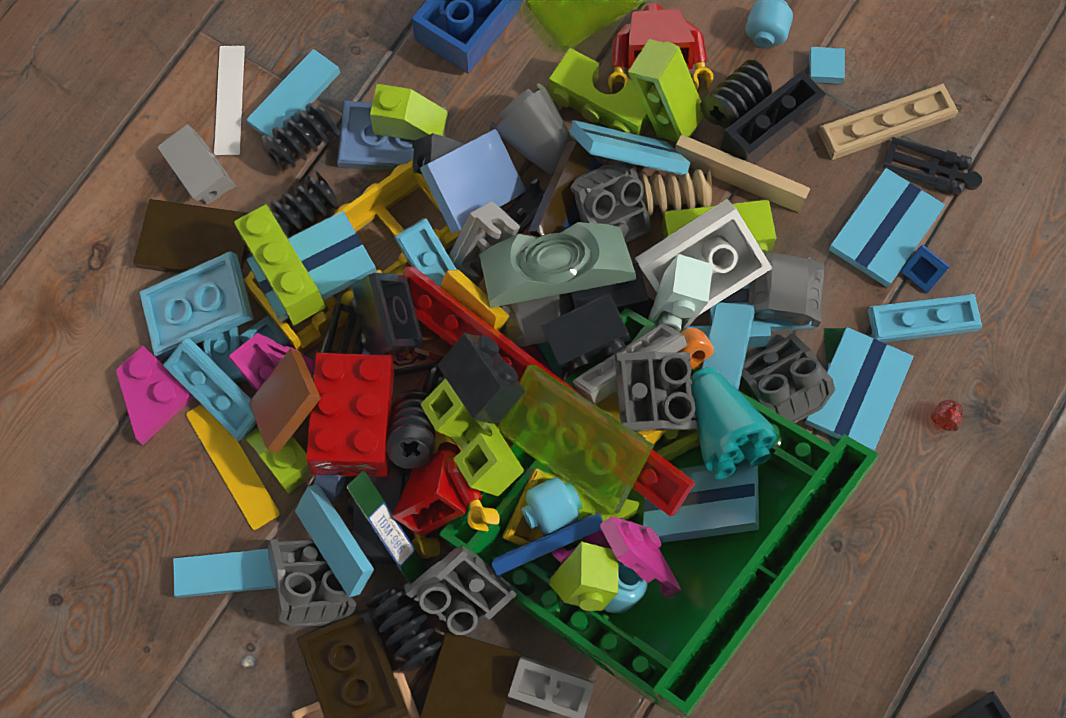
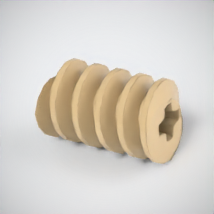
[639,169,712,215]

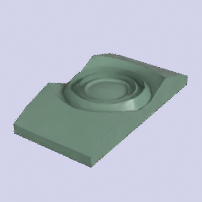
[479,222,636,308]

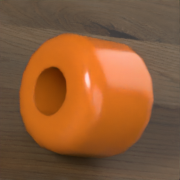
[677,328,714,370]

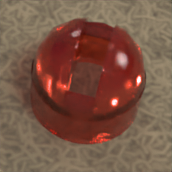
[930,399,963,432]

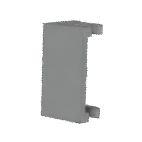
[157,124,236,204]
[449,201,520,282]
[508,655,596,718]

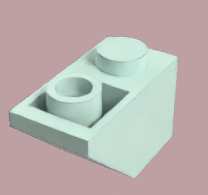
[648,254,713,332]

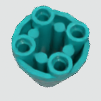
[690,367,777,480]

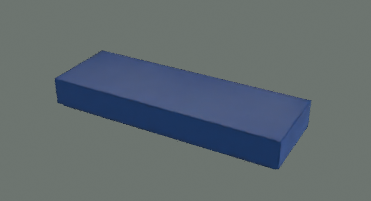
[492,512,604,576]

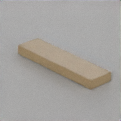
[818,83,958,160]
[675,135,810,213]

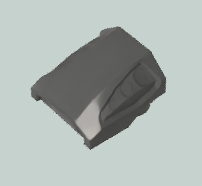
[570,163,652,243]
[748,253,824,327]
[500,293,572,347]
[740,333,835,423]
[615,351,698,432]
[268,539,356,628]
[404,546,517,635]

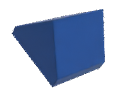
[900,244,950,293]

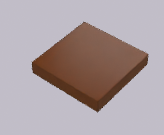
[249,348,321,453]

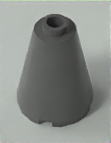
[489,83,573,177]

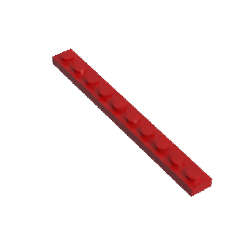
[402,267,696,517]

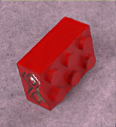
[306,353,394,477]

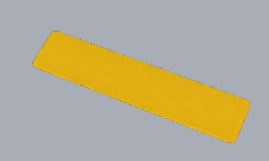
[186,404,280,530]

